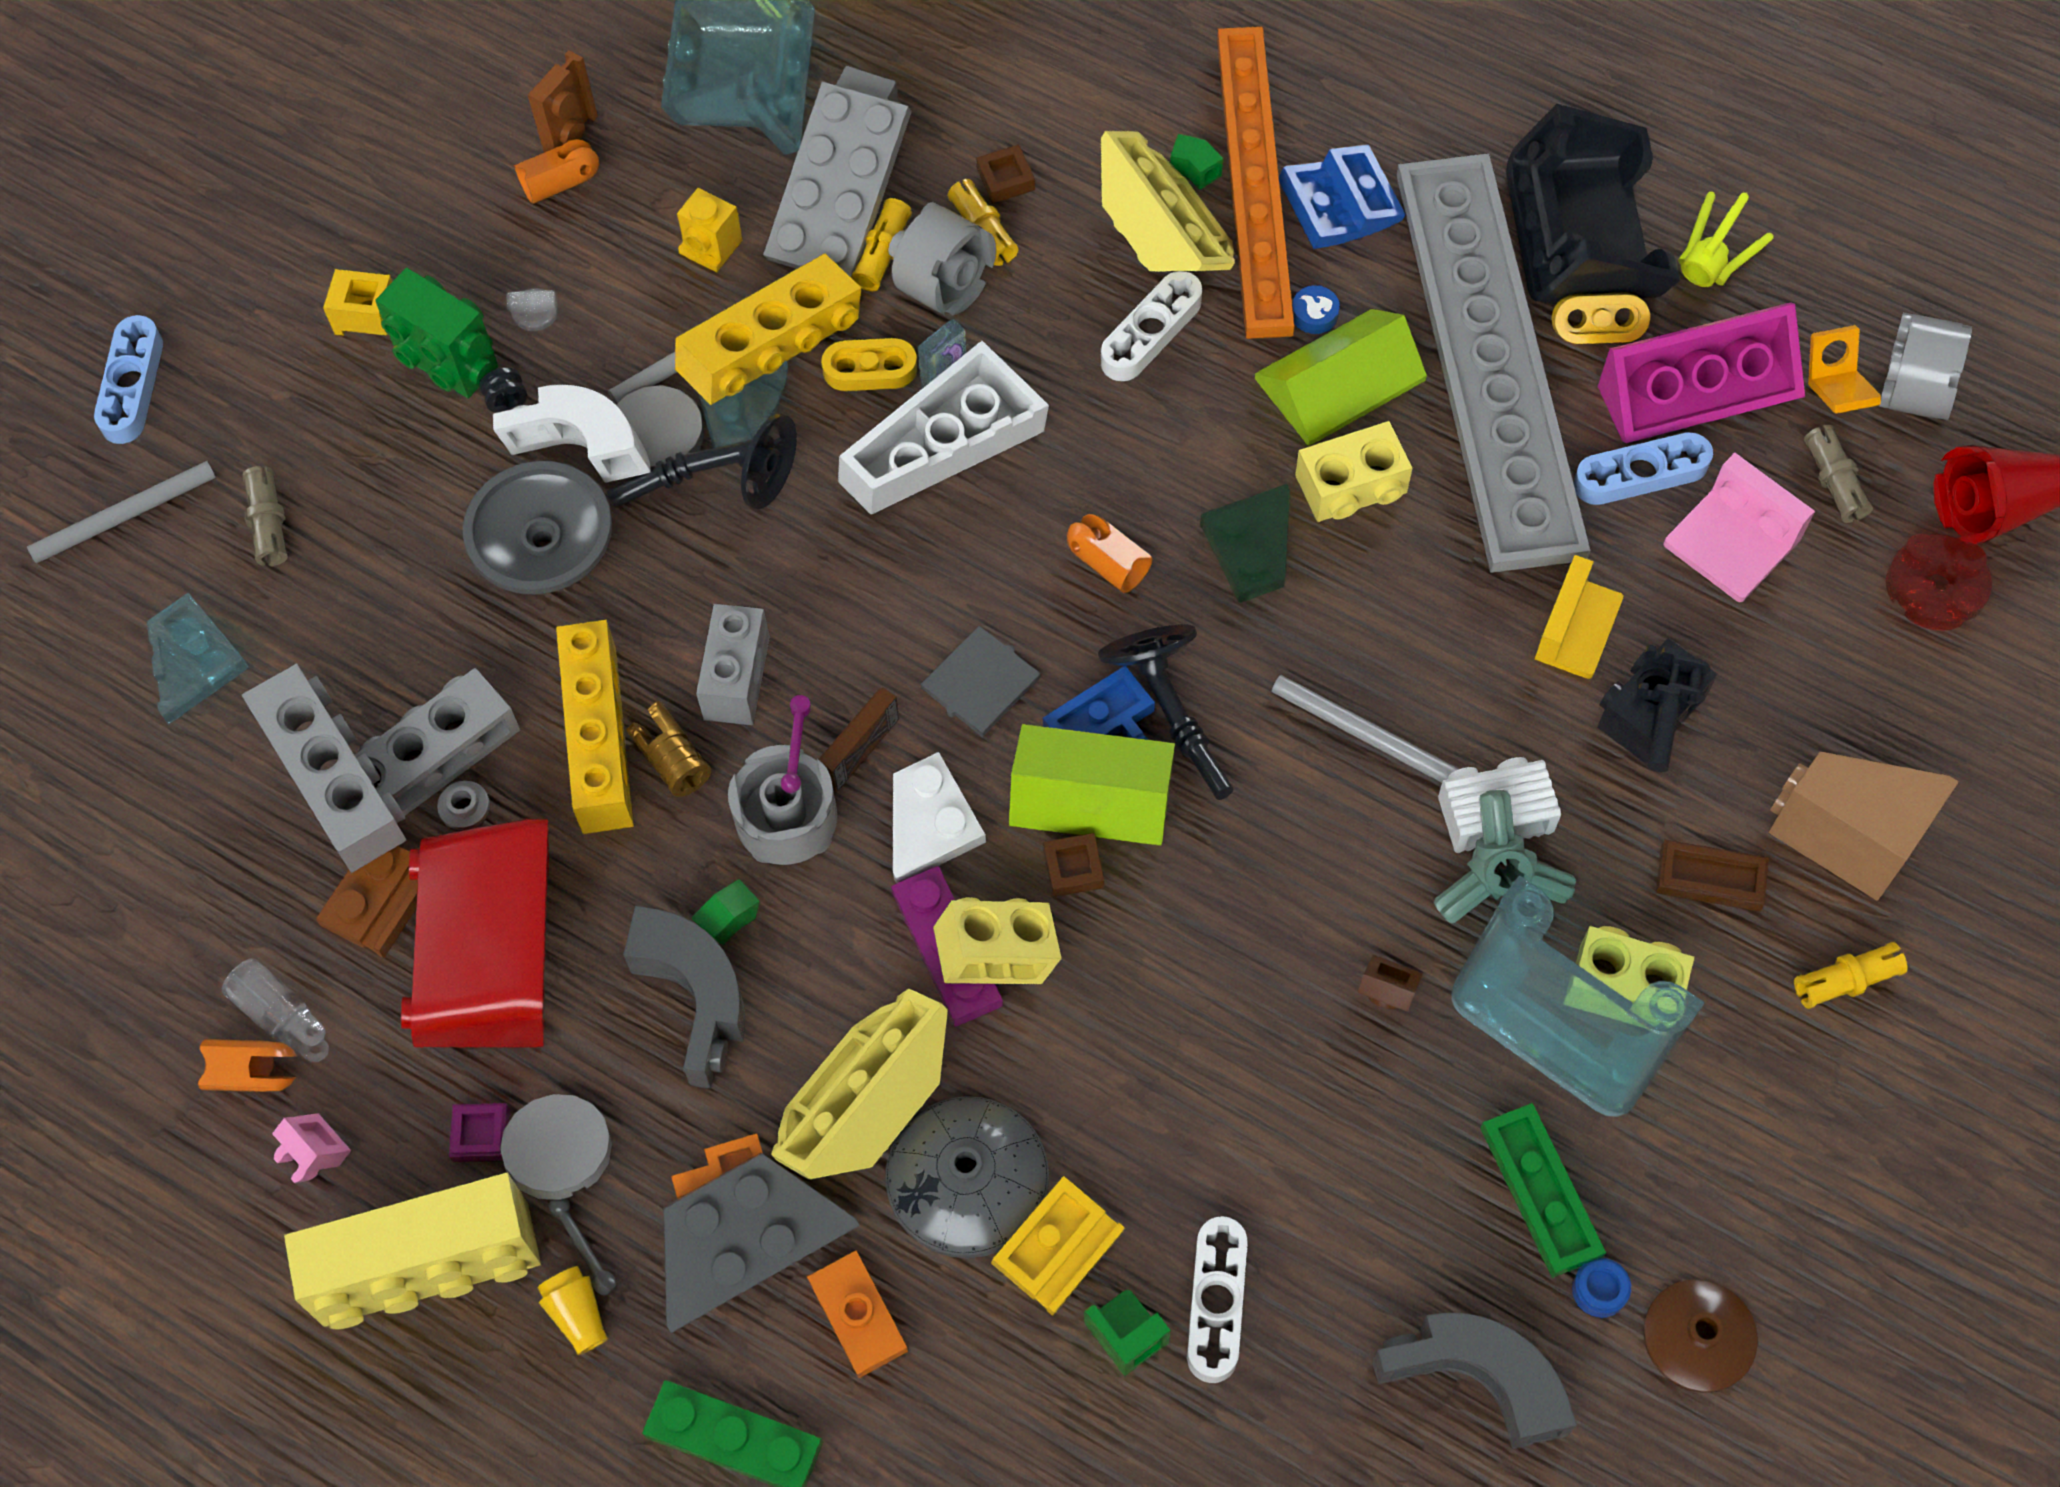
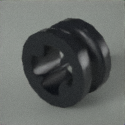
[479,368,528,413]

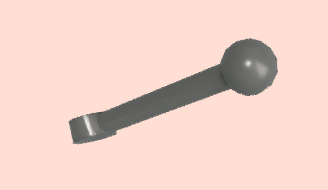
[548,1198,616,1295]

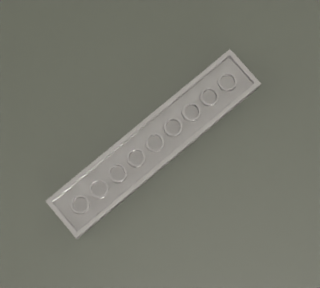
[1397,154,1591,573]

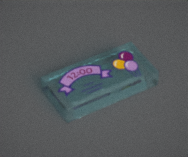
[918,319,967,389]

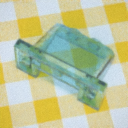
[661,0,815,155]

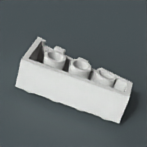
[838,341,1049,515]

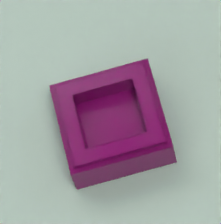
[449,1103,510,1162]

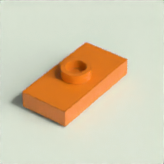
[807,1250,908,1378]

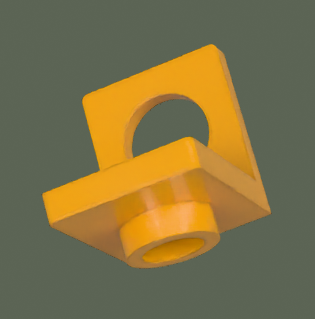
[1808,325,1881,414]

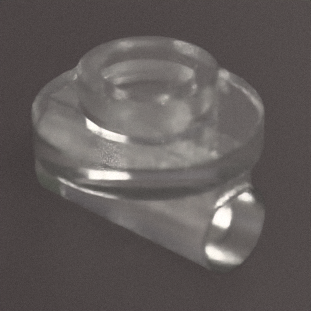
[507,288,559,331]

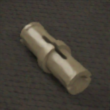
[1804,425,1873,523]
[242,466,288,566]

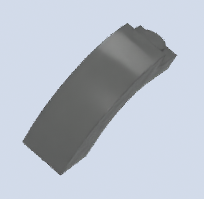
[623,906,745,1089]
[1372,1313,1577,1449]

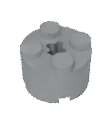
[888,202,996,315]
[1879,312,1972,420]
[728,745,838,865]

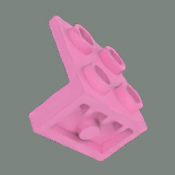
[1664,453,1815,602]

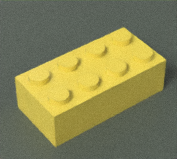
[284,1173,541,1329]

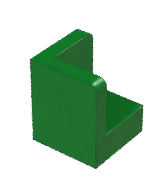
[1084,1290,1171,1377]

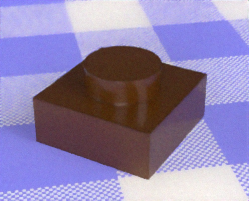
[976,144,1035,204]
[1043,833,1104,897]
[1358,955,1423,1012]

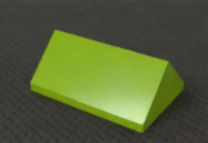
[1255,309,1427,446]
[1009,724,1175,846]

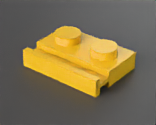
[991,1176,1125,1316]

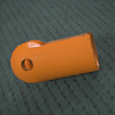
[514,139,600,204]
[1067,514,1153,593]
[198,1039,297,1092]

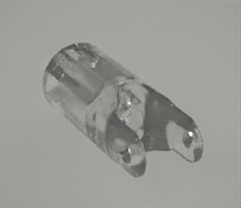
[222,958,329,1062]

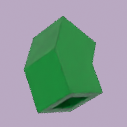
[1170,134,1223,190]
[691,879,760,945]

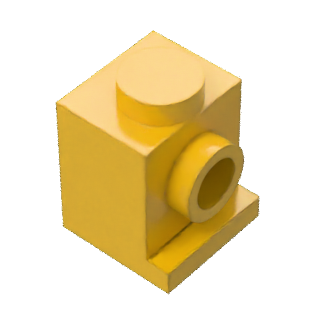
[677,187,743,273]
[323,269,392,336]

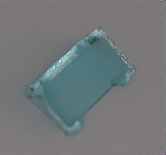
[1452,876,1705,1117]

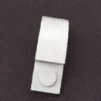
[493,385,651,483]

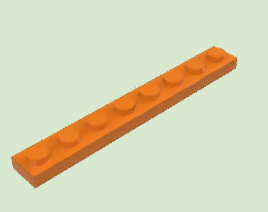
[1217,27,1294,339]

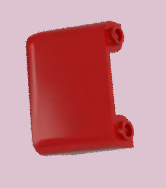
[401,819,549,1048]

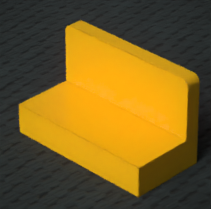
[1535,555,1623,679]

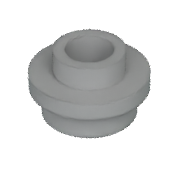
[437,781,490,831]

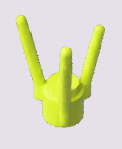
[1678,192,1774,287]

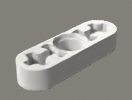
[1101,271,1202,381]
[1187,1217,1247,1383]

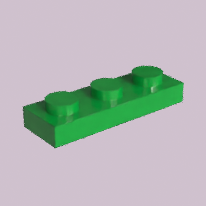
[1480,1103,1606,1278]
[642,1380,823,1487]

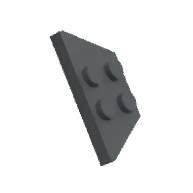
[663,1153,860,1333]

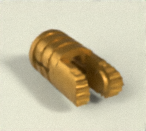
[626,700,711,797]

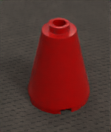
[1933,445,2060,545]

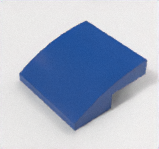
[1279,145,1406,249]

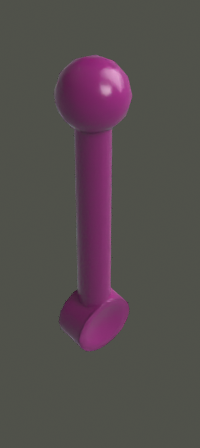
[780,695,811,793]

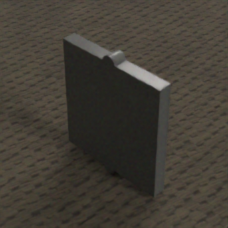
[921,626,1041,737]

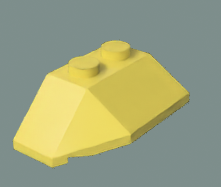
[1101,131,1235,271]
[771,989,948,1179]

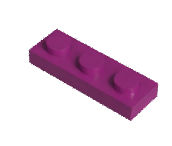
[891,866,1003,1027]

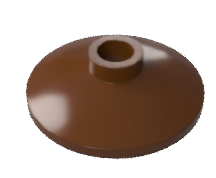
[1643,1279,1758,1393]

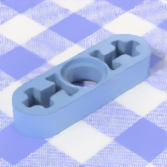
[94,315,163,444]
[1573,432,1713,505]

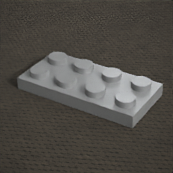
[763,82,911,277]

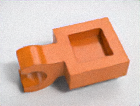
[671,1133,763,1199]

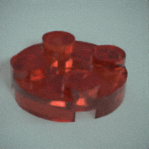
[1886,534,1992,631]

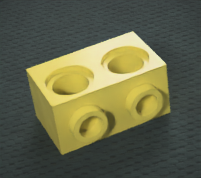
[1295,421,1412,522]
[933,897,1062,984]
[1566,926,1695,1033]

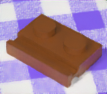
[528,50,598,152]
[316,846,418,958]

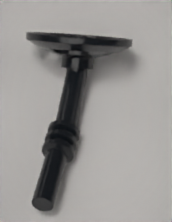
[607,414,797,509]
[1098,624,1234,800]

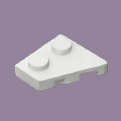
[893,752,986,883]

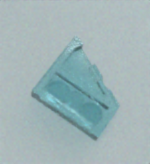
[699,361,788,448]
[147,593,249,725]

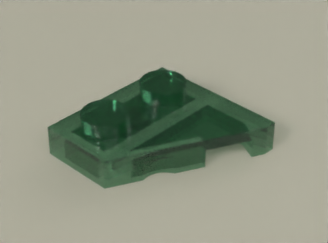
[1200,484,1290,603]

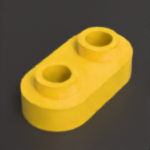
[1552,293,1650,344]
[821,338,918,391]

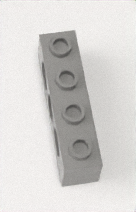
[242,663,407,873]
[343,668,520,816]

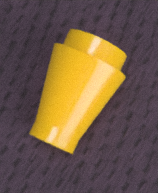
[538,1266,608,1355]

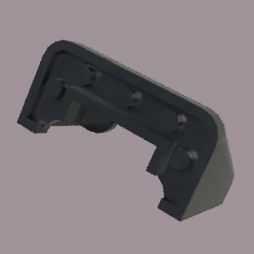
[1506,103,1680,305]

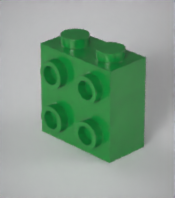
[375,267,499,399]

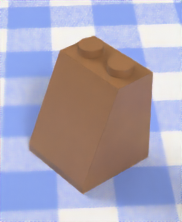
[1768,752,1959,901]

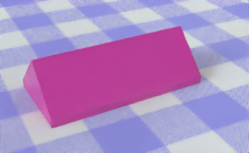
[1598,302,1805,443]

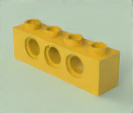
[675,253,861,405]
[556,620,634,834]

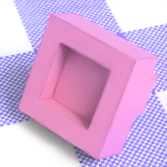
[272,1113,351,1183]

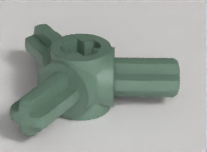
[1434,790,1576,923]

